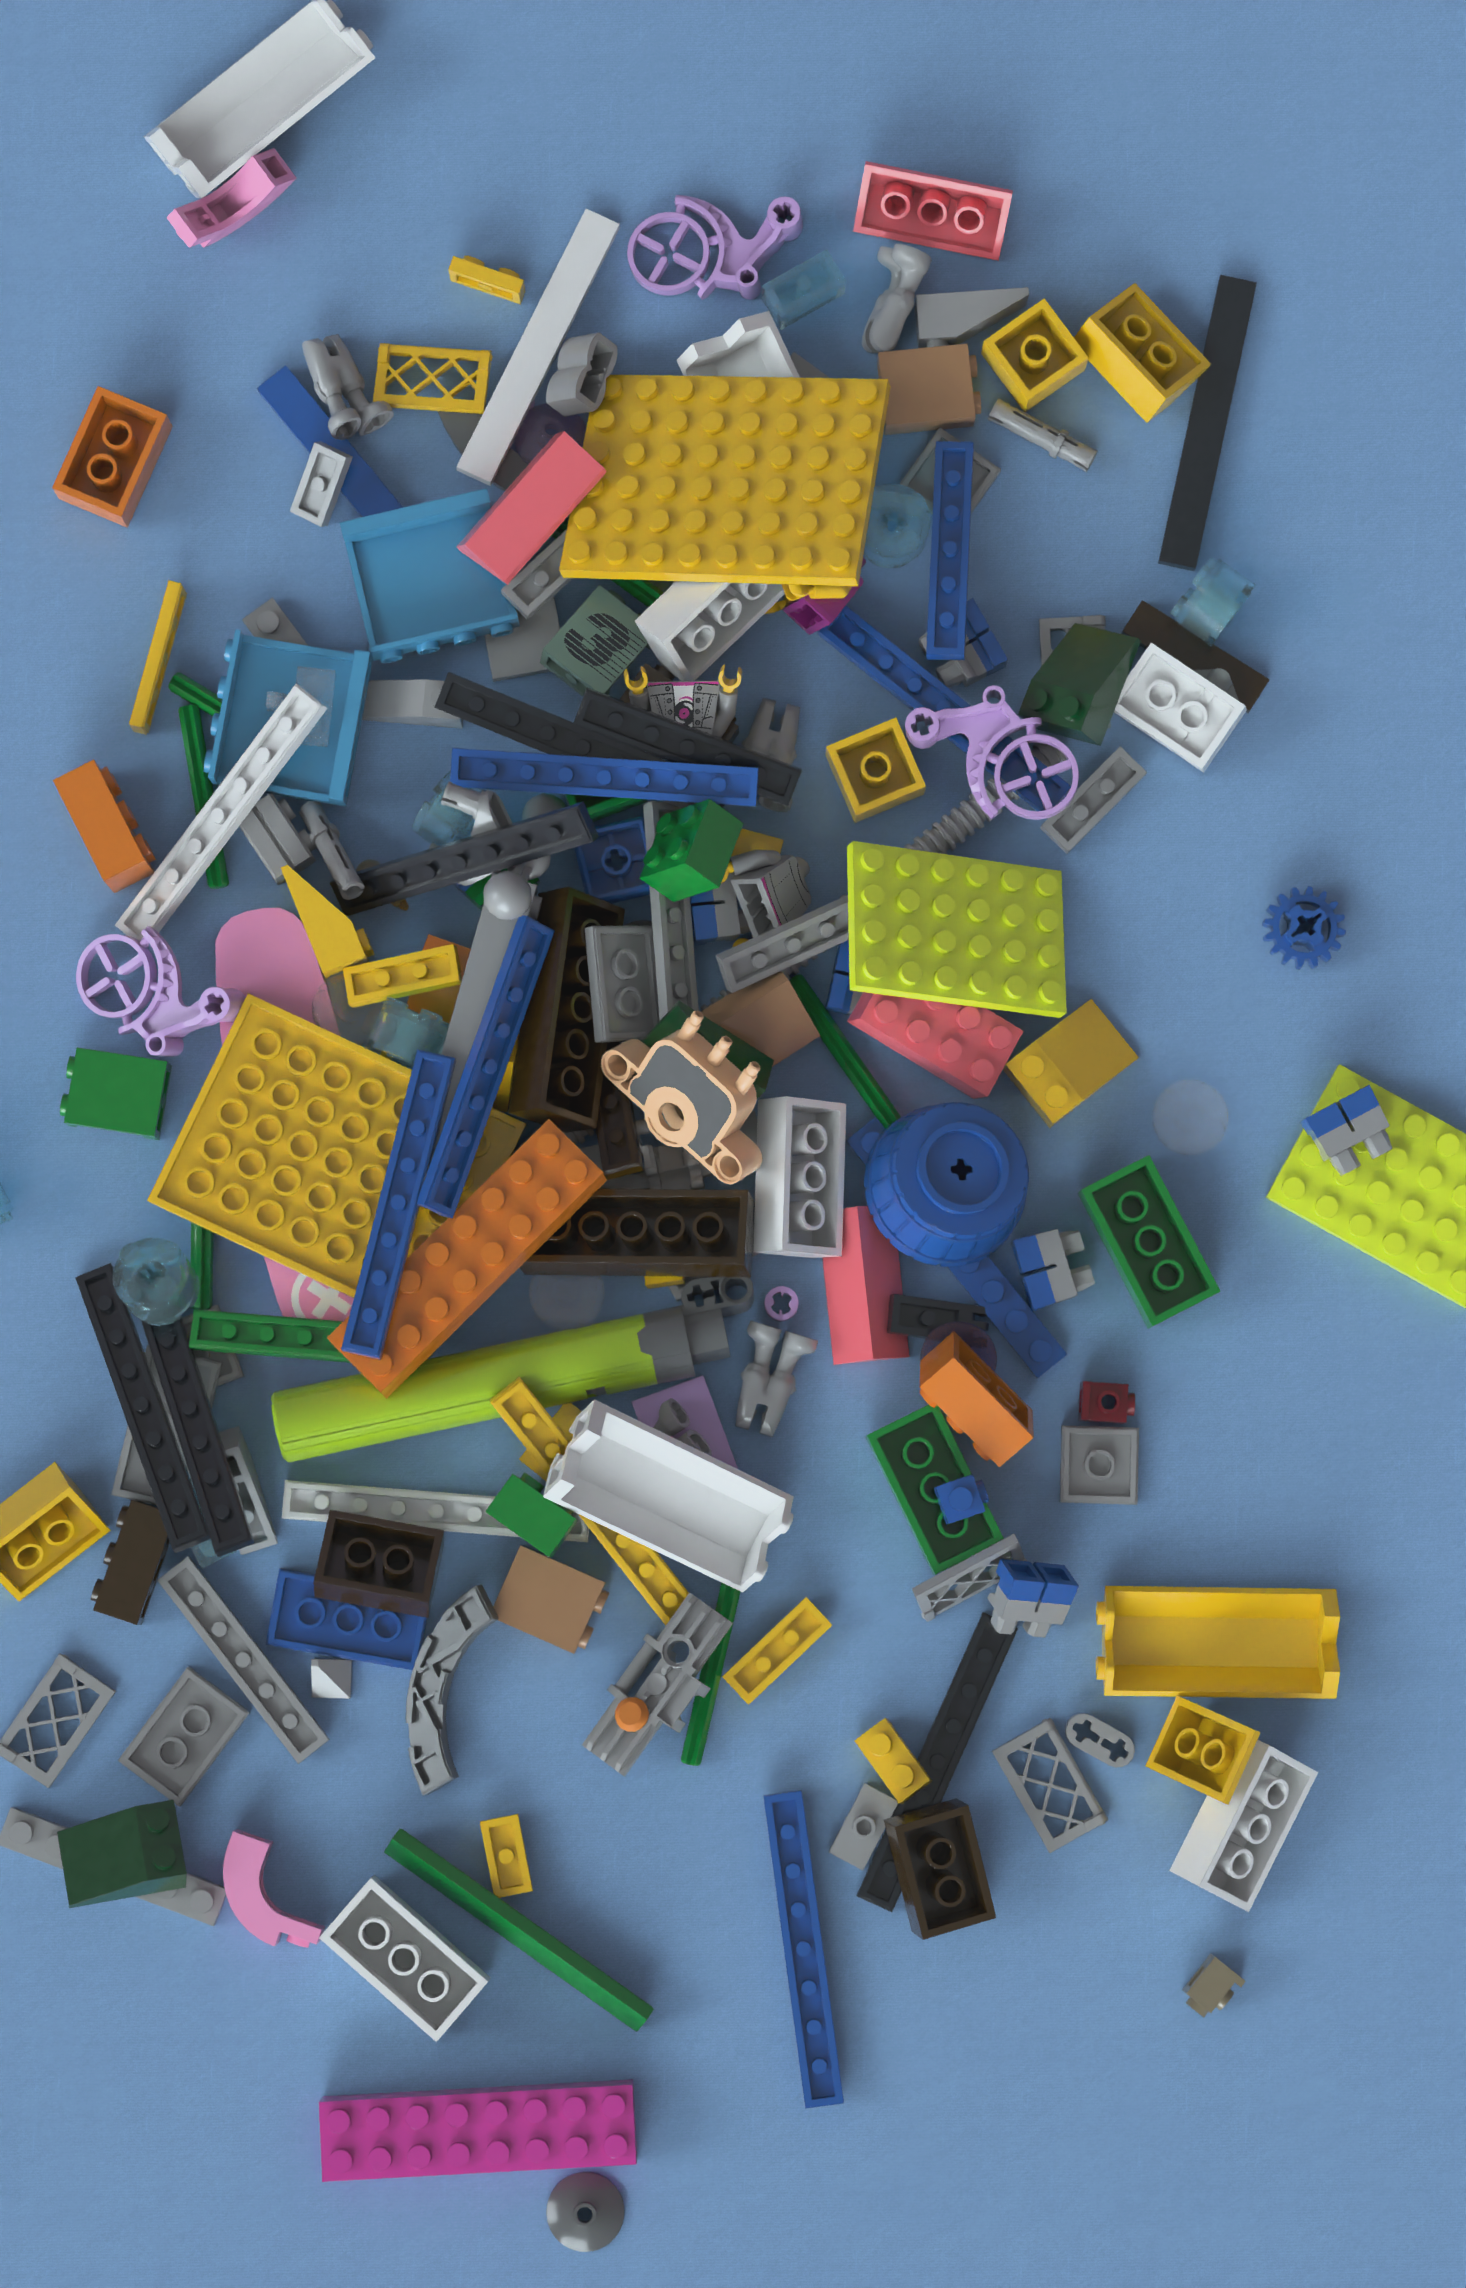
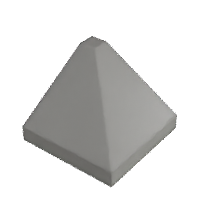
[311,1659,352,1699]

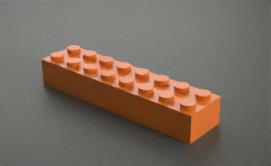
[327,1119,607,1399]

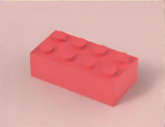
[847,992,1023,1099]

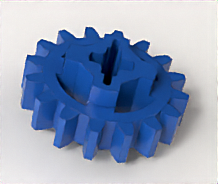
[1262,886,1346,970]

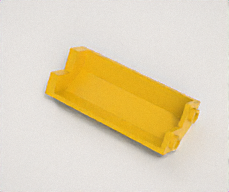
[1096,1586,1340,1699]

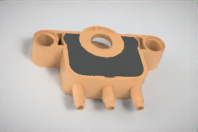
[601,1011,762,1184]

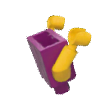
[765,557,866,635]

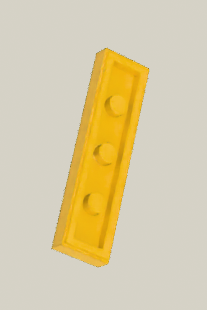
[129,580,187,735]

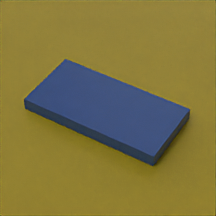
[265,1568,427,1670]

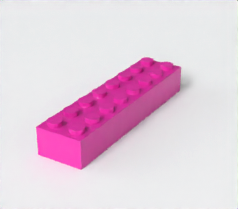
[319,2079,637,2182]

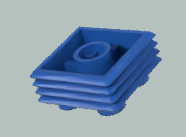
[574,816,650,904]

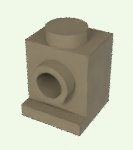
[1182,1953,1246,2018]

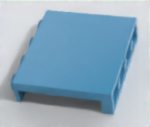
[340,488,520,663]
[204,629,373,807]

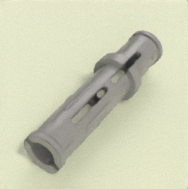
[988,398,1098,472]
[299,801,365,900]

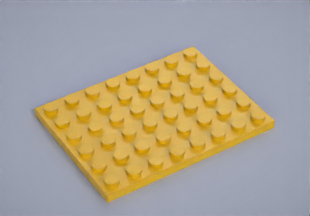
[559,374,891,586]
[147,993,526,1298]

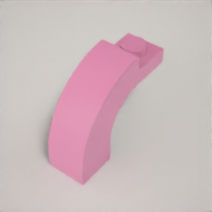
[167,148,296,248]
[223,1829,325,1948]

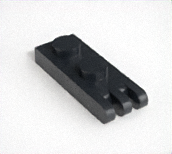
[887,1294,989,1346]

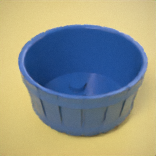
[864,1102,1029,1267]

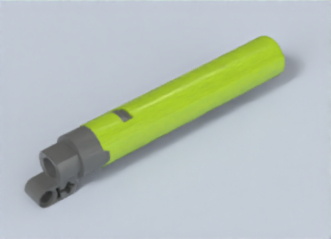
[271,1277,754,1463]

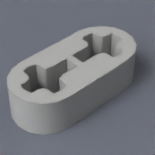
[1065,1713,1135,1768]

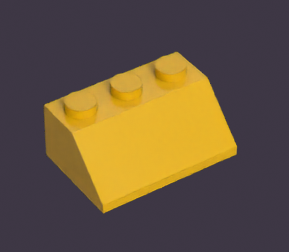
[1074,283,1211,423]
[0,1462,111,1602]

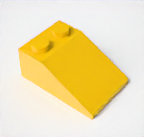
[280,865,375,984]
[1003,999,1139,1128]
[1145,1696,1261,1805]

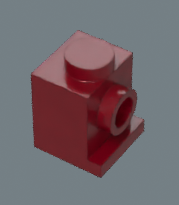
[1078,1381,1135,1424]

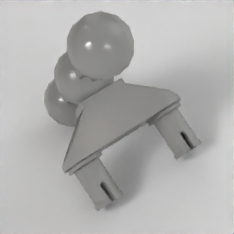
[429,781,567,921]

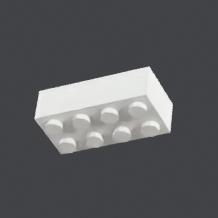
[635,581,785,681]
[753,1096,846,1258]
[1169,1740,1318,1912]
[319,1875,491,2042]

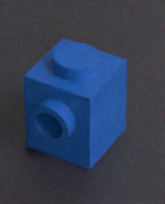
[934,1474,989,1525]

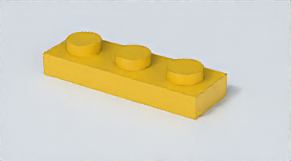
[343,944,462,1008]
[722,1597,832,1705]

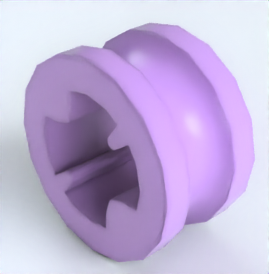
[764,1286,799,1321]

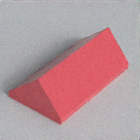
[853,161,1013,261]
[456,431,607,585]
[822,1206,910,1365]

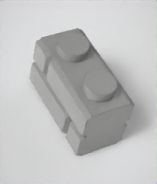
[239,793,316,885]

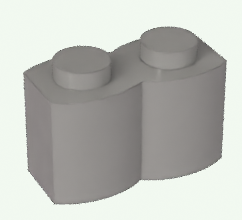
[546,332,617,416]

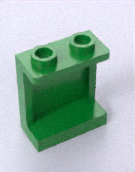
[60,1047,172,1140]

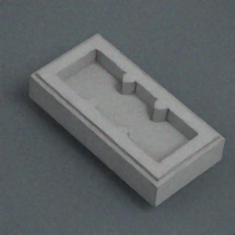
[828,1783,898,1870]

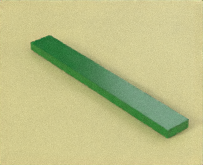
[384,1828,654,2032]

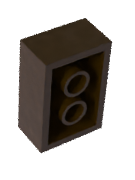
[314,1510,444,1618]
[884,1798,996,1940]

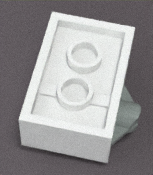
[1114,643,1247,773]

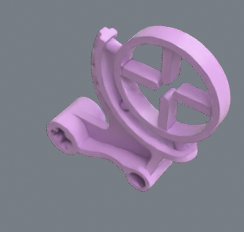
[627,195,803,300]
[905,685,1079,820]
[76,926,246,1057]

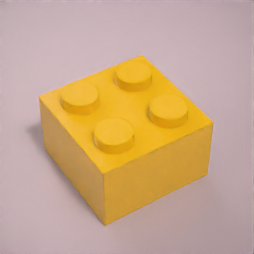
[981,298,1089,412]
[825,717,926,823]

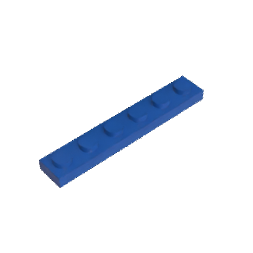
[926,441,974,660]

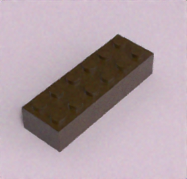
[508,887,625,1133]
[519,1189,755,1277]

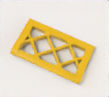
[373,343,493,414]

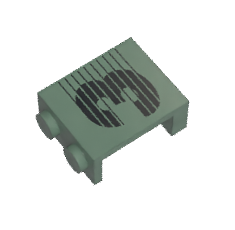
[540,585,651,696]

